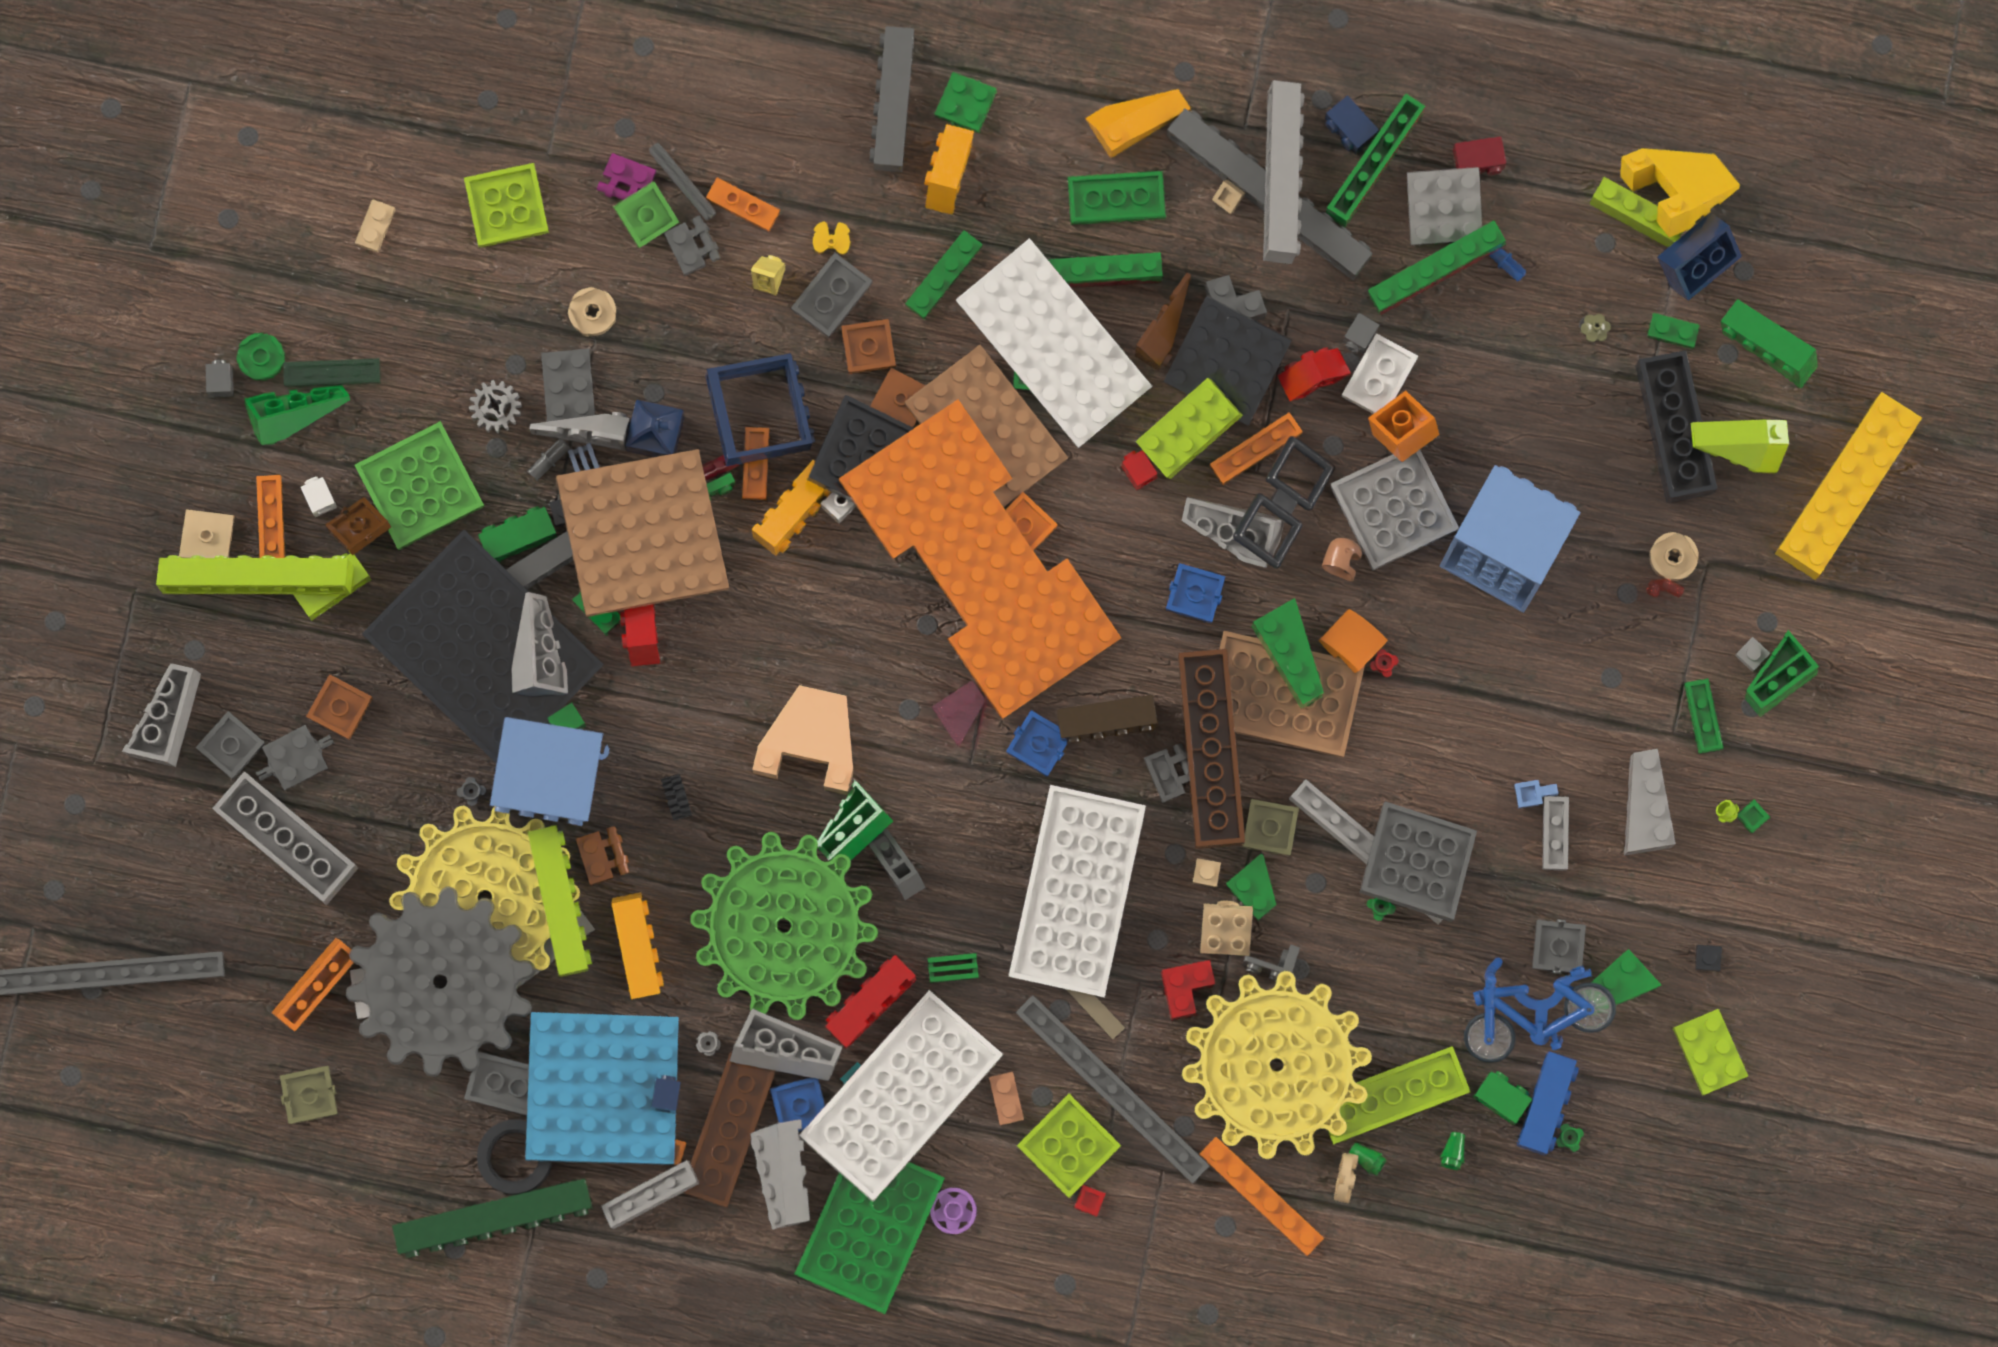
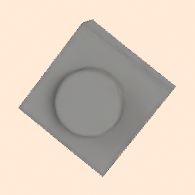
[1735,637,1770,672]

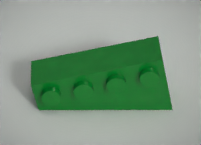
[1721,299,1818,389]
[1252,598,1324,709]

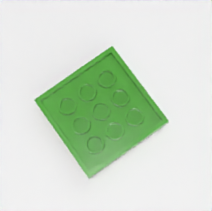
[355,421,485,550]

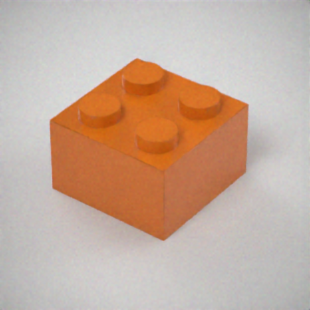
[1368,391,1439,462]

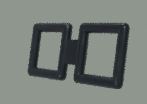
[1233,436,1335,569]

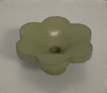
[1580,314,1611,342]

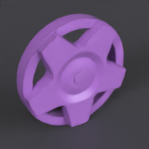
[930,1188,976,1234]

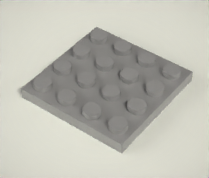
[1330,450,1459,571]

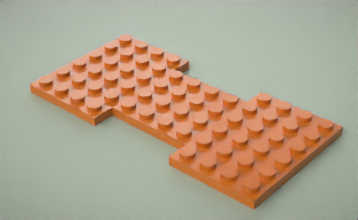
[838,399,1121,719]

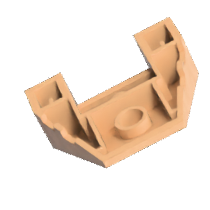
[752,685,853,795]

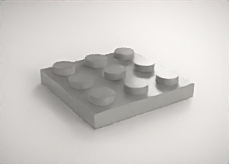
[1407,167,1482,245]

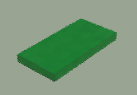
[1068,171,1166,225]

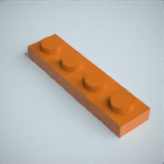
[1209,412,1303,485]
[256,475,285,558]

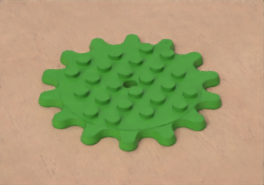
[690,832,878,1020]

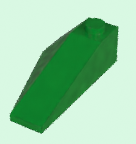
[244,385,350,445]

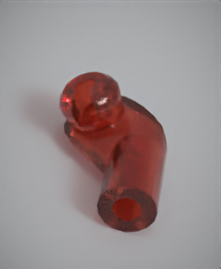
[1647,579,1684,598]

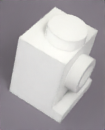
[821,492,856,524]

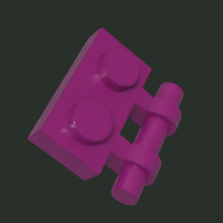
[597,153,656,200]

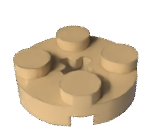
[568,287,617,336]
[1649,532,1699,581]
[1334,1153,1358,1204]

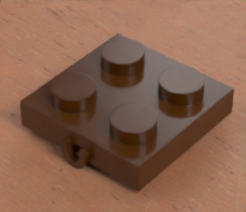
[325,497,391,556]

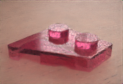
[932,681,986,747]

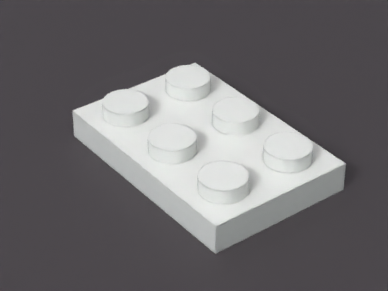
[1341,334,1418,414]

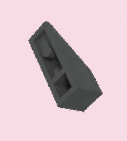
[868,828,925,900]

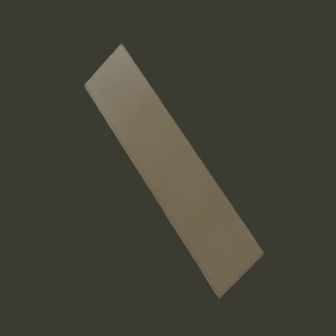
[1066,989,1125,1039]

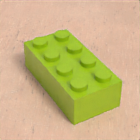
[1136,378,1243,479]

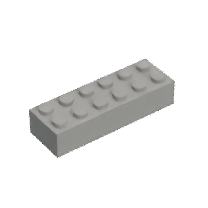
[212,772,359,906]

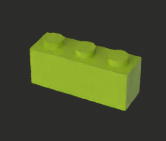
[293,553,371,621]

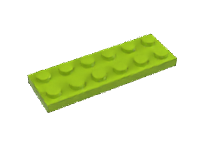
[1327,1046,1470,1145]

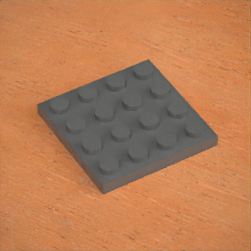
[1359,801,1477,922]

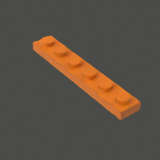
[1199,1137,1324,1256]

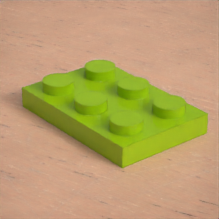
[1673,1009,1748,1096]

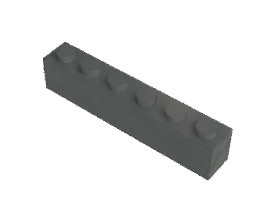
[870,26,914,172]

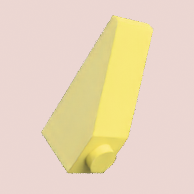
[751,255,785,296]

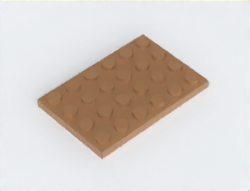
[904,345,1068,507]
[1219,631,1365,758]

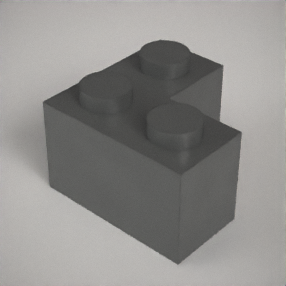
[1205,275,1267,321]

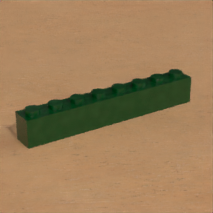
[392,1178,593,1259]

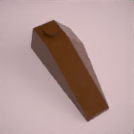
[1135,273,1191,371]

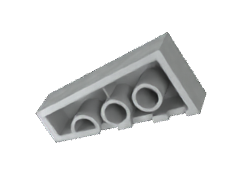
[122,663,201,767]

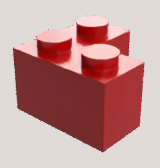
[1278,347,1351,401]
[1161,960,1215,1021]

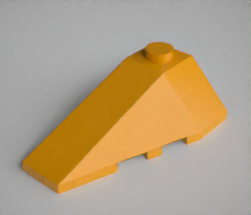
[1085,89,1191,158]

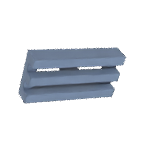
[568,443,599,472]

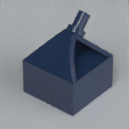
[625,400,685,457]

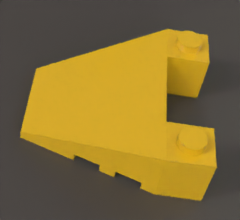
[1620,148,1740,238]

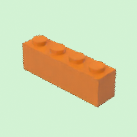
[271,938,353,1031]

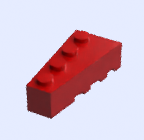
[620,604,660,667]
[825,955,916,1049]

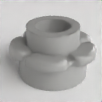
[696,1032,720,1056]

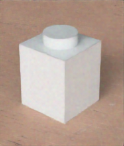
[301,477,337,517]

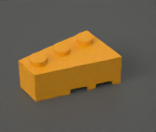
[924,124,974,215]

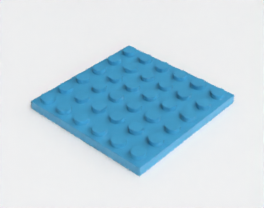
[525,1012,679,1165]

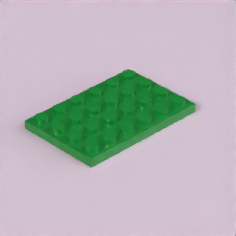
[795,1162,945,1314]

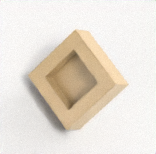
[1212,179,1246,214]
[1193,859,1221,888]

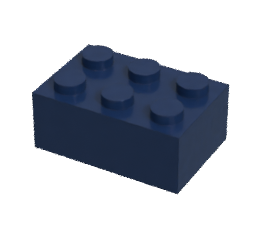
[1657,213,1742,301]

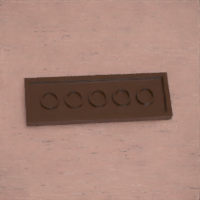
[683,1052,776,1208]

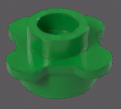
[1367,898,1396,921]
[1556,1124,1584,1152]

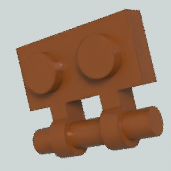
[576,826,630,886]

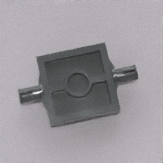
[256,725,334,790]

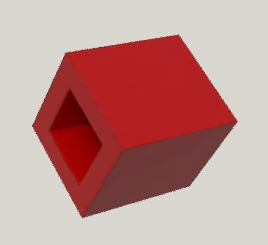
[1121,450,1158,491]

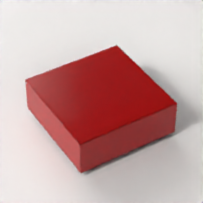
[1074,1185,1106,1217]

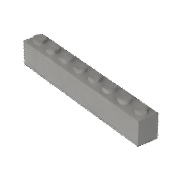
[1263,80,1304,264]

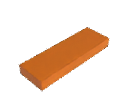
[742,427,770,500]

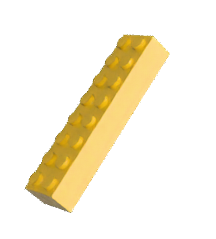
[1775,392,1922,580]

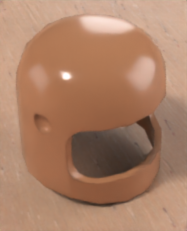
[1322,538,1362,582]

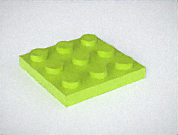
[464,163,549,248]
[1017,1094,1121,1198]

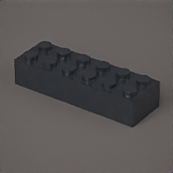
[1635,350,1717,504]

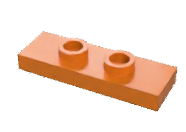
[706,178,780,232]

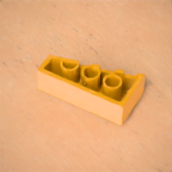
[752,460,832,556]
[612,892,664,999]

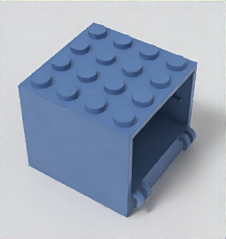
[1439,465,1581,613]
[490,717,609,826]

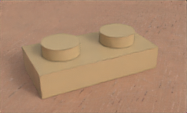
[355,199,395,253]

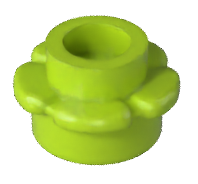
[1716,800,1739,823]

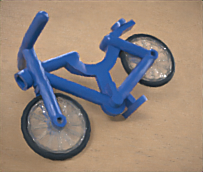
[1464,958,1616,1063]

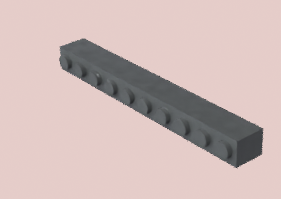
[1166,108,1372,280]

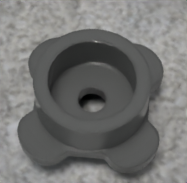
[457,777,486,806]

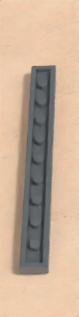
[0,951,225,996]
[1016,995,1209,1184]

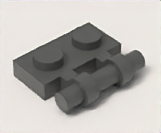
[664,216,721,276]
[1144,743,1190,803]

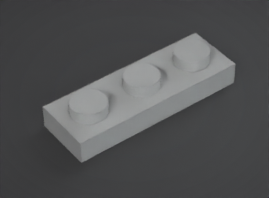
[1542,796,1569,871]

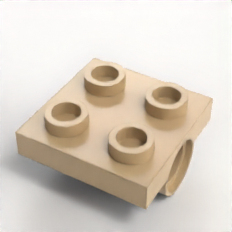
[1200,901,1253,956]

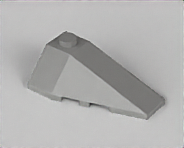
[1182,497,1284,568]

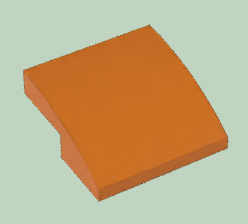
[1318,609,1388,673]

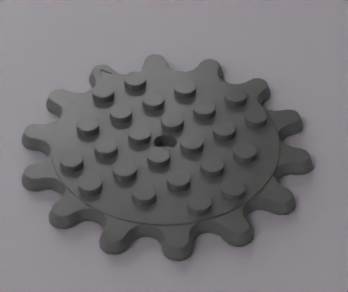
[346,887,535,1076]

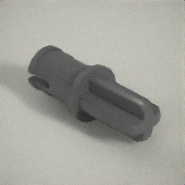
[527,439,570,481]

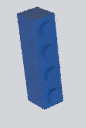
[1516,1051,1579,1156]

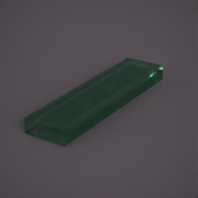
[283,358,381,387]

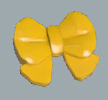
[813,221,850,255]

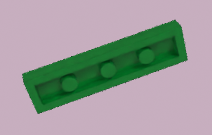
[905,231,983,319]

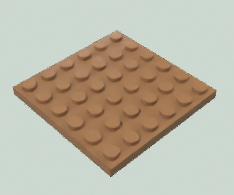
[556,449,729,617]

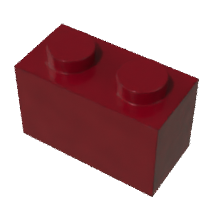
[1452,136,1507,175]

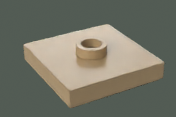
[179,510,235,558]

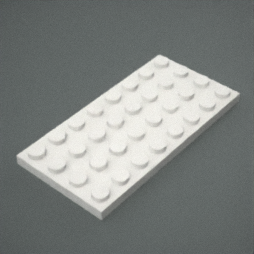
[956,238,1152,448]
[1009,785,1146,997]
[799,990,1003,1201]

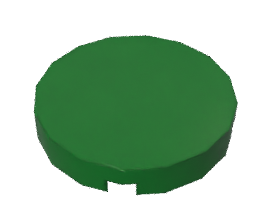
[236,333,285,381]

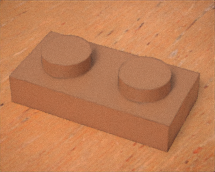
[989,1072,1024,1126]

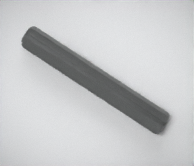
[649,143,716,221]

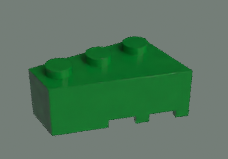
[1745,630,1819,717]
[817,780,893,861]
[1575,949,1662,1018]

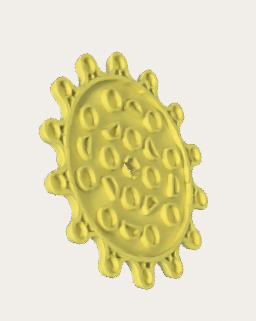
[390,806,580,970]
[1182,971,1372,1159]

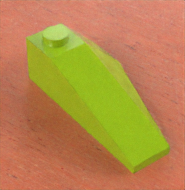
[1691,420,1789,474]

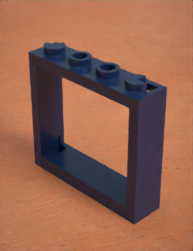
[705,353,815,466]

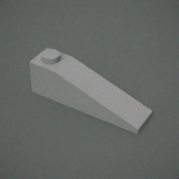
[530,412,631,451]
[512,592,568,696]

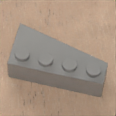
[1624,749,1676,856]
[729,1009,842,1081]
[750,1119,810,1230]

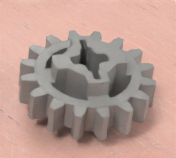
[469,380,522,433]

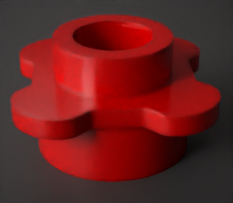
[1370,649,1399,677]

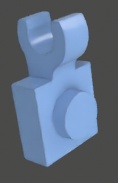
[1514,780,1558,809]

